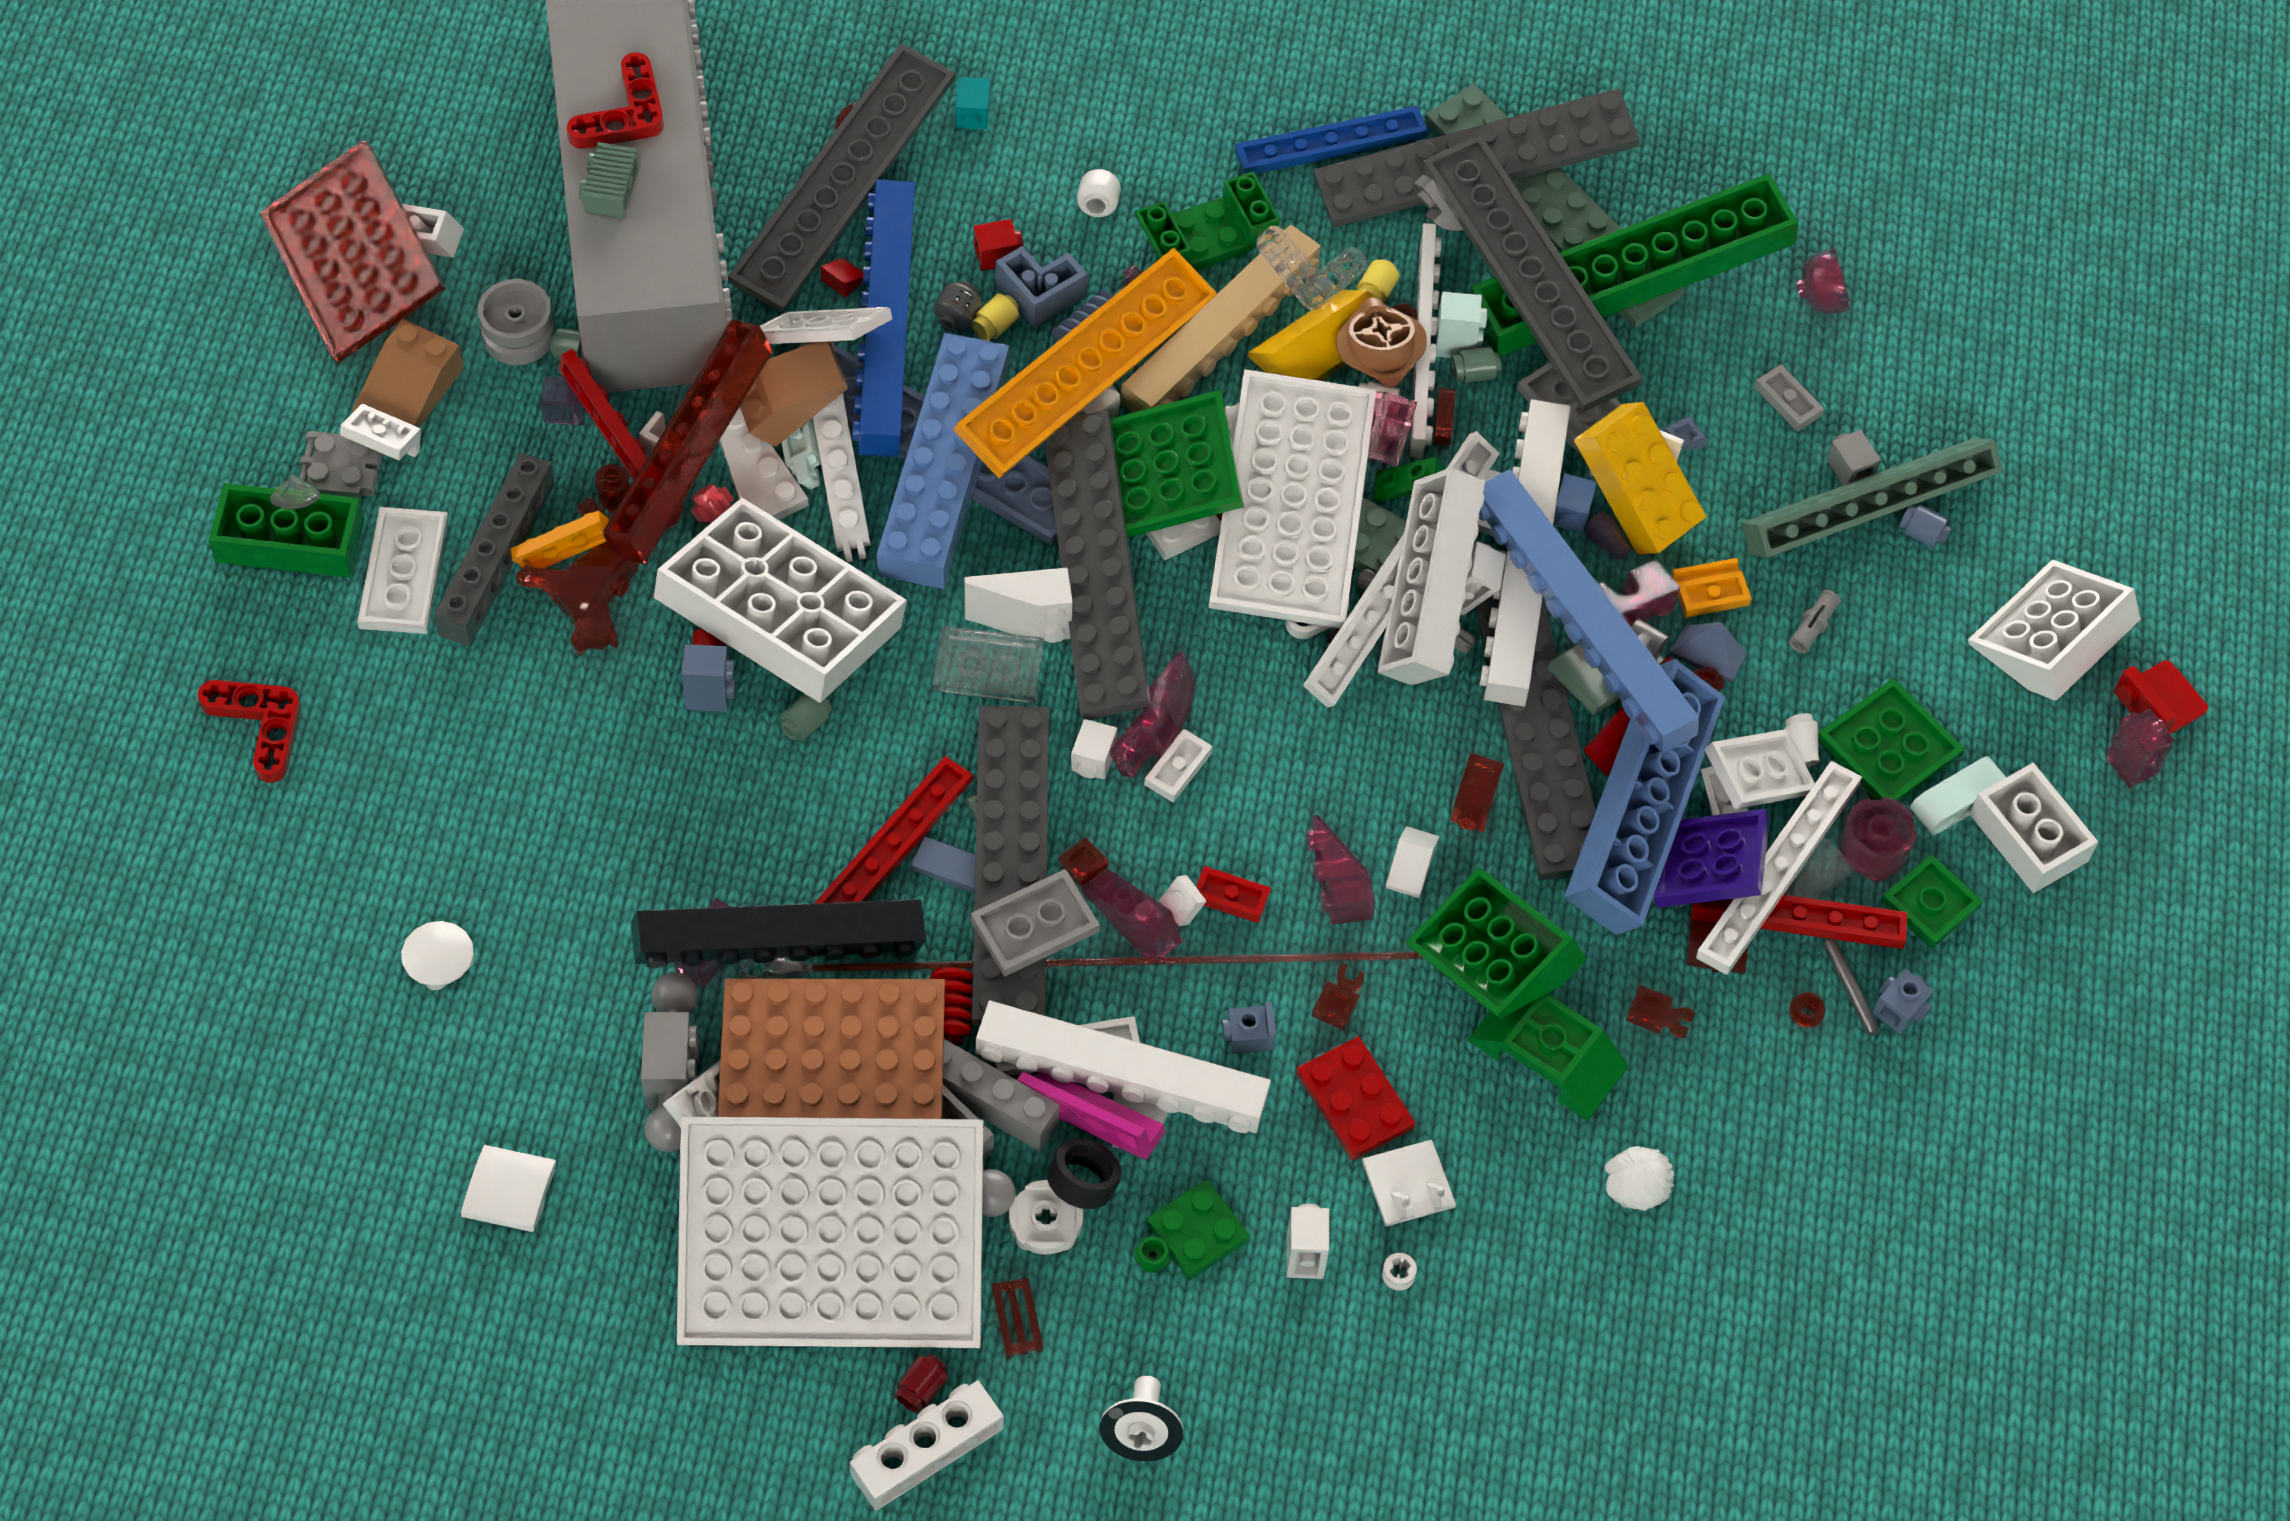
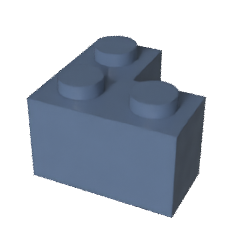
[996,246,1088,328]

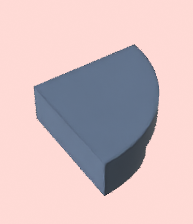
[1662,416,1708,450]

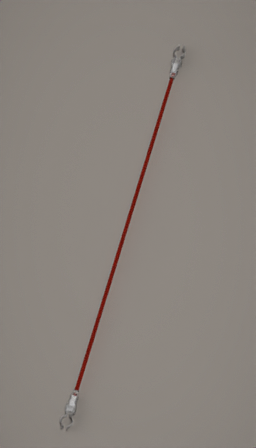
[740,952,1423,979]

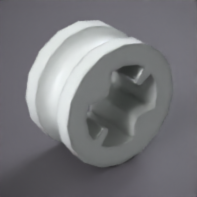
[1382,1253,1417,1291]

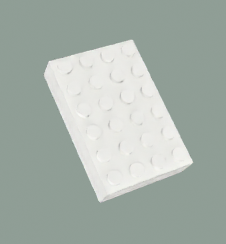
[654,497,907,703]

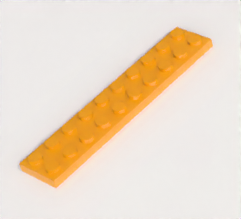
[953,248,1217,479]

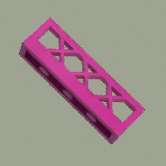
[1017,1072,1166,1160]

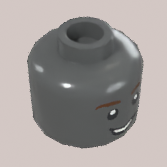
[933,281,982,331]

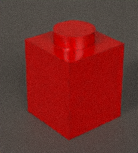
[973,219,1024,271]

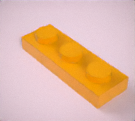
[511,510,618,574]

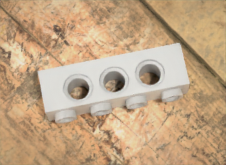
[850,1380,1004,1511]

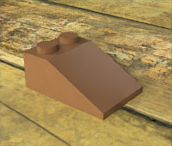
[352,319,464,428]
[732,341,848,447]

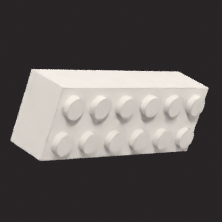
[1377,467,1485,685]

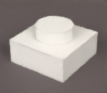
[1159,875,1206,927]

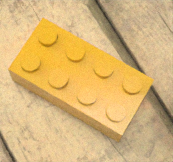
[1574,402,1707,554]

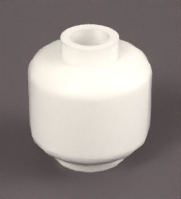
[1077,169,1121,217]

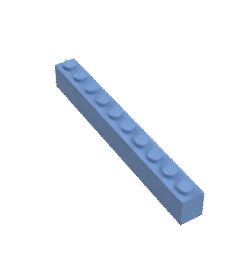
[1479,469,1699,754]

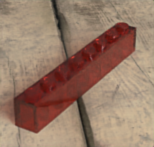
[602,319,773,564]

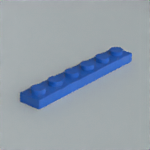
[1235,106,1427,174]

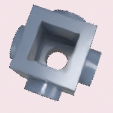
[1873,969,1934,1035]

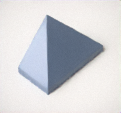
[1670,622,1747,683]

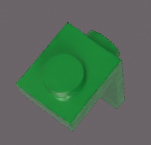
[1374,457,1446,502]

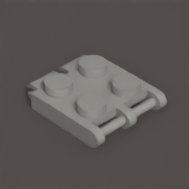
[293,431,383,501]

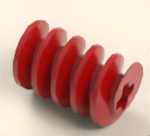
[929,967,974,1046]

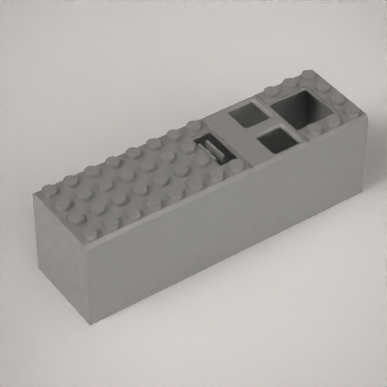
[546,0,737,393]

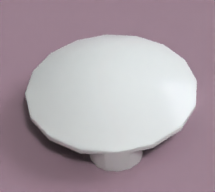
[401,921,475,990]

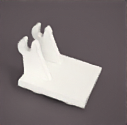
[1362,1140,1456,1227]

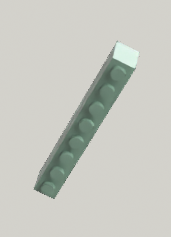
[1741,438,2003,558]

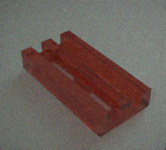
[991,1277,1043,1358]

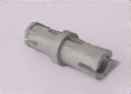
[1789,590,1841,653]

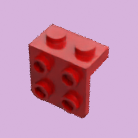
[2113,660,2208,743]

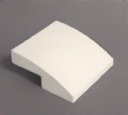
[461,1145,556,1232]

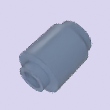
[1899,504,1952,548]

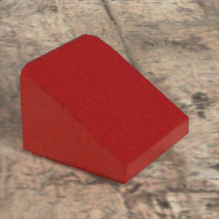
[820,258,864,298]

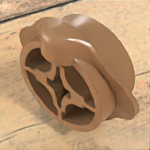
[1336,297,1427,387]

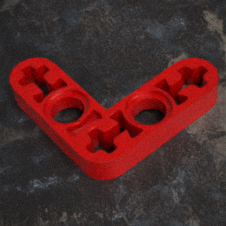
[567,52,664,149]
[198,680,301,783]

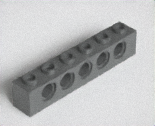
[434,452,555,647]

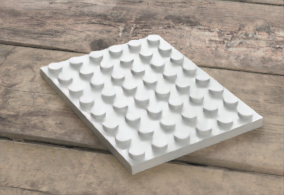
[677,1117,984,1348]

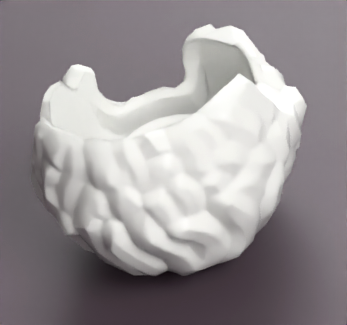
[1605,1146,1674,1211]

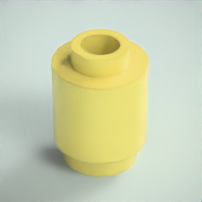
[1357,260,1400,303]
[971,294,1019,341]

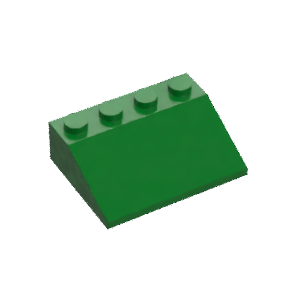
[1405,867,1587,1019]

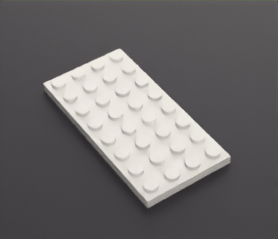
[1208,369,1377,628]

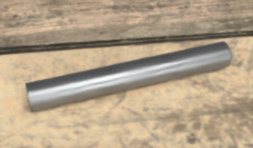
[1823,939,1881,1037]

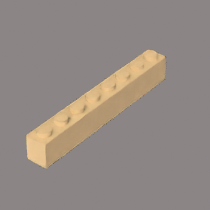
[1121,225,1321,413]

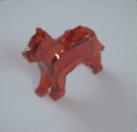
[516,497,640,655]

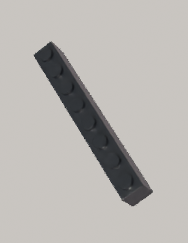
[631,899,926,968]

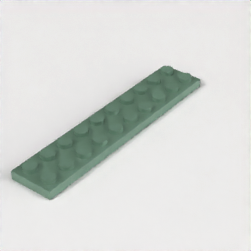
[1425,84,1684,329]

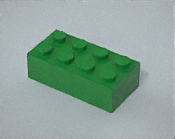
[208,483,365,578]

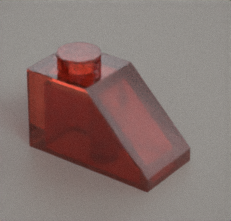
[1451,753,1504,832]

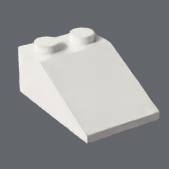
[964,568,1072,643]

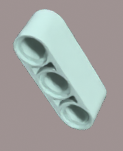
[1910,756,2007,835]

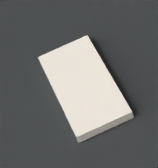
[747,307,893,345]
[357,507,449,634]

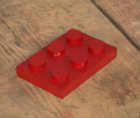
[1296,1036,1416,1161]

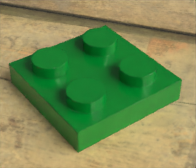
[1881,854,1983,949]
[1146,1179,1250,1281]

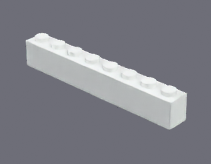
[975,1000,1271,1133]

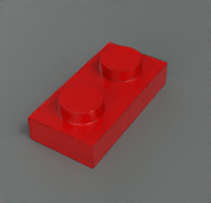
[1196,866,1271,923]

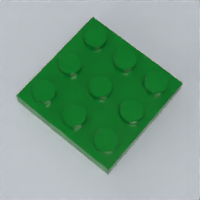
[1818,678,1965,811]

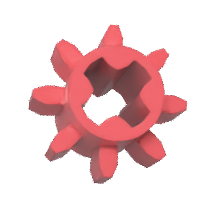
[690,484,734,524]

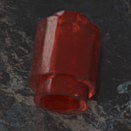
[595,464,631,512]

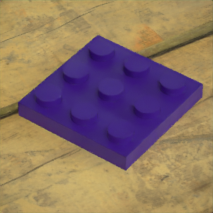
[1653,809,1769,908]

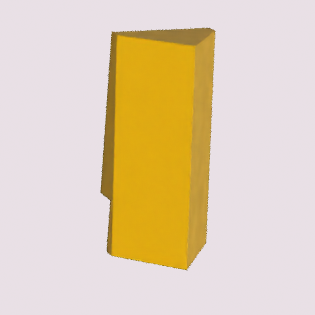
[1248,290,1371,381]

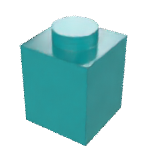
[956,77,990,129]

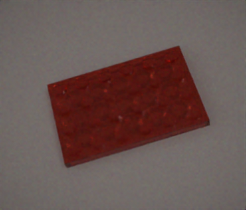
[259,139,446,363]

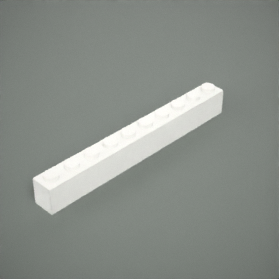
[1479,399,1570,707]

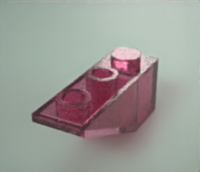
[1306,815,1376,925]
[1081,869,1182,962]

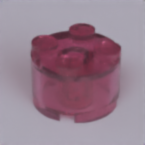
[1838,797,1917,881]

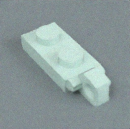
[782,417,821,490]

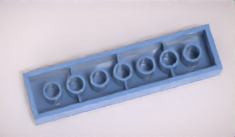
[877,333,1010,589]
[1564,659,1725,935]

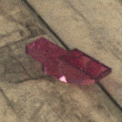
[1109,652,1196,778]

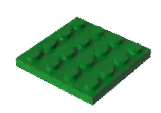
[1111,390,1244,538]

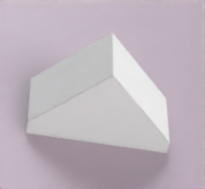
[1386,826,1440,898]

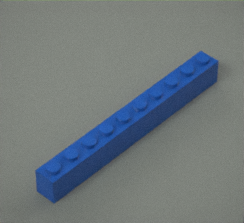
[852,179,915,457]

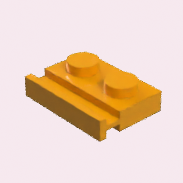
[1671,558,1752,618]

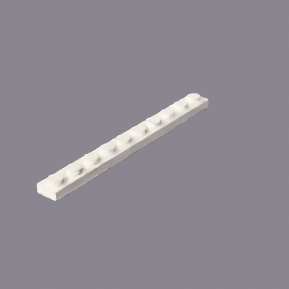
[1303,431,1500,708]

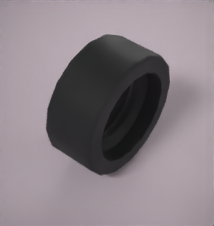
[1047,1138,1122,1209]

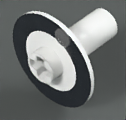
[1099,1376,1184,1462]

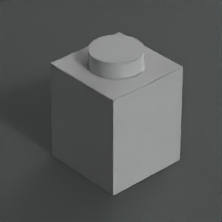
[1826,430,1881,485]

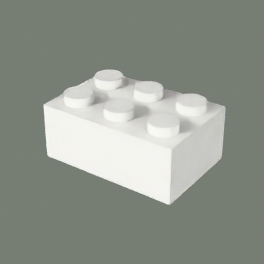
[1969,763,2098,894]

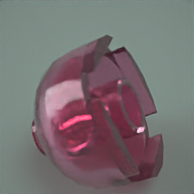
[1796,248,1851,314]

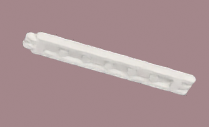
[800,341,871,563]

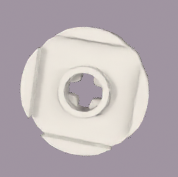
[1009,1180,1083,1255]

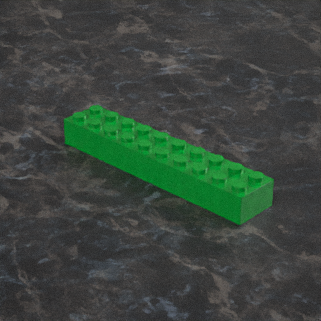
[1471,173,1798,357]

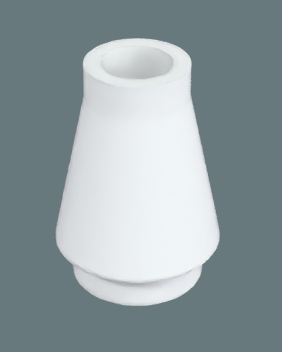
[1784,713,1820,767]

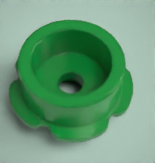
[1134,1236,1171,1273]

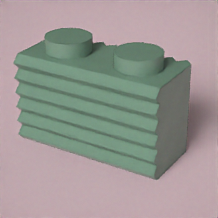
[578,142,640,219]

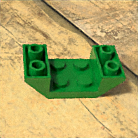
[1135,171,1280,271]
[1468,993,1628,1121]

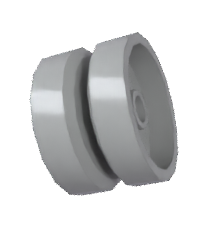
[478,279,555,365]

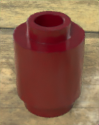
[894,1355,948,1413]

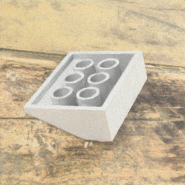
[1968,560,2141,701]

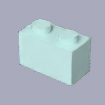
[1435,292,1487,358]

